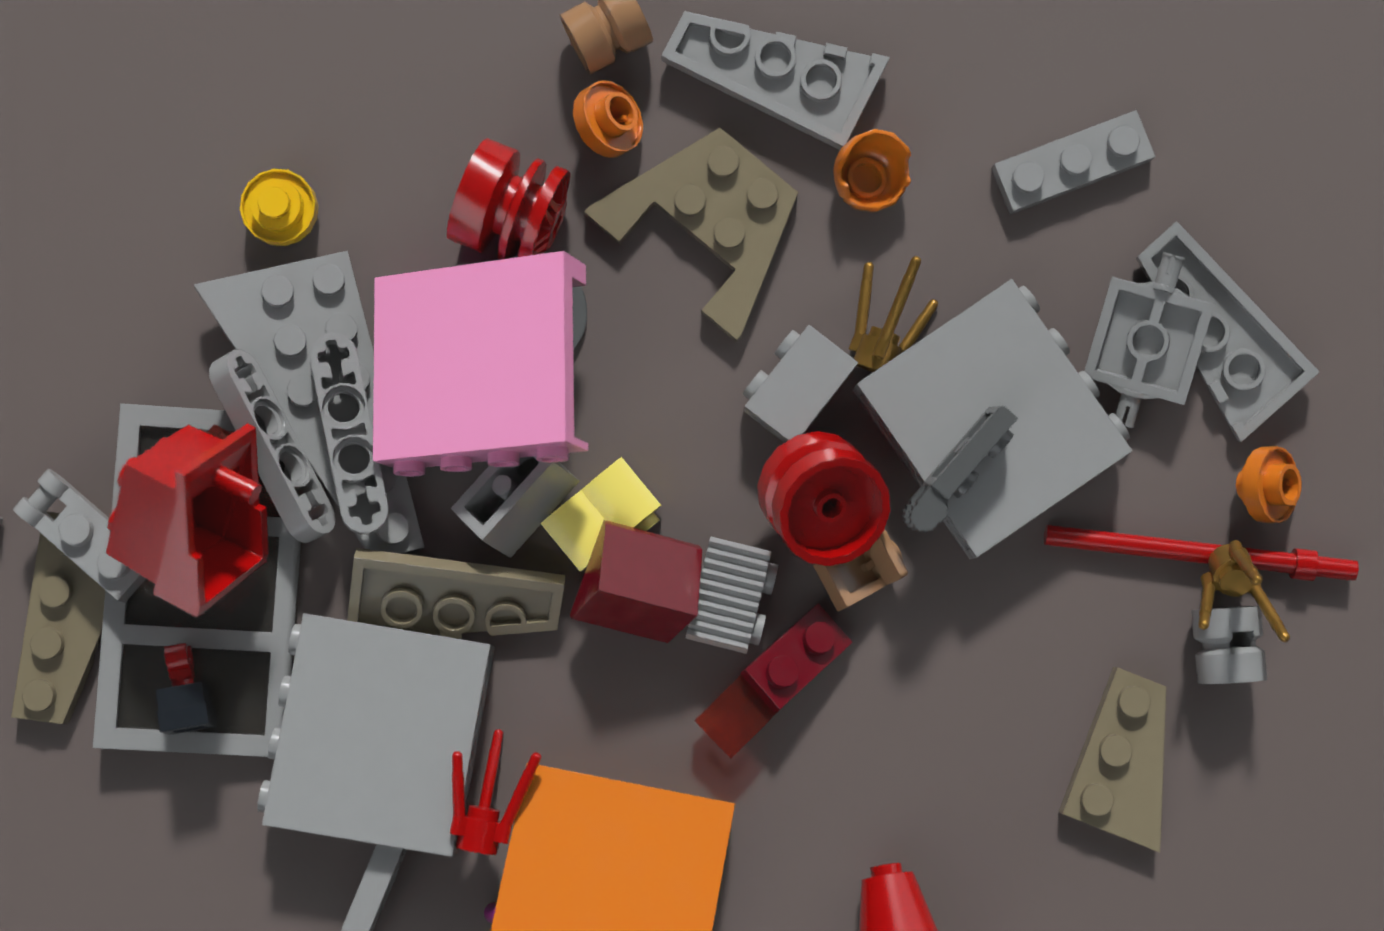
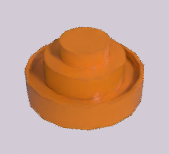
[573,80,643,158]
[1236,446,1302,523]

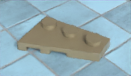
[1058,667,1167,853]

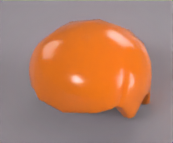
[833,129,911,213]

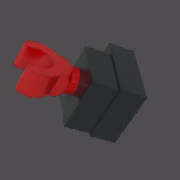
[156,643,218,735]

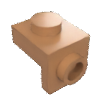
[813,530,908,611]

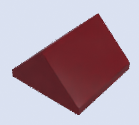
[570,520,703,643]

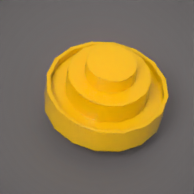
[240,169,319,246]

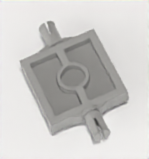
[1084,252,1215,428]

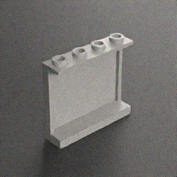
[853,279,1133,559]
[257,613,495,857]

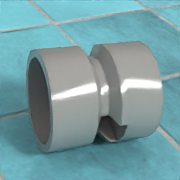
[1191,606,1268,684]

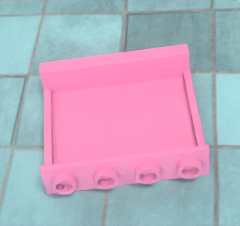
[373,251,588,477]

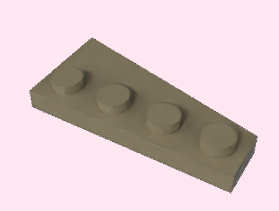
[11,511,105,724]
[347,548,565,639]

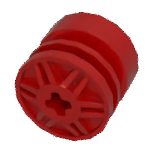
[447,138,571,260]

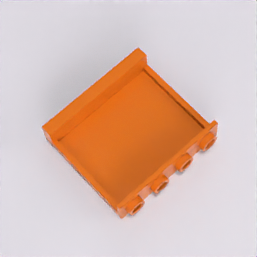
[491,763,735,931]

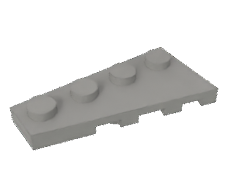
[661,11,890,150]

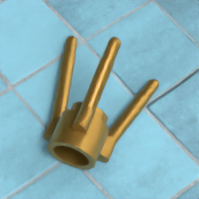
[849,256,938,372]
[1198,540,1290,642]

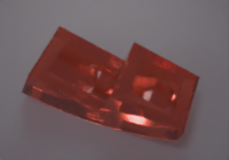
[694,645,785,759]

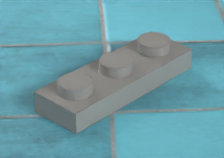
[991,110,1156,215]

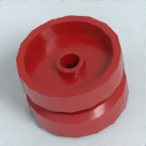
[757,431,891,566]

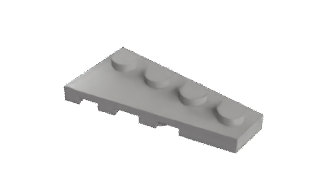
[1136,221,1320,442]

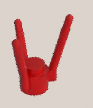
[450,729,542,855]

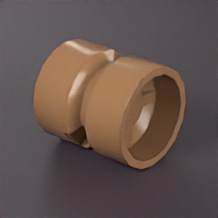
[559,0,653,75]

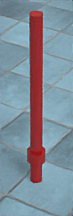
[1044,525,1359,581]

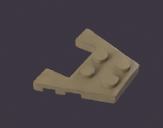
[584,128,798,342]

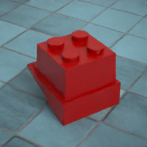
[105,423,269,617]

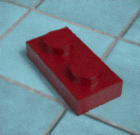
[740,603,853,713]

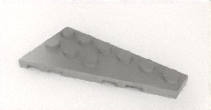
[194,251,425,554]

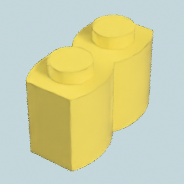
[540,457,662,572]

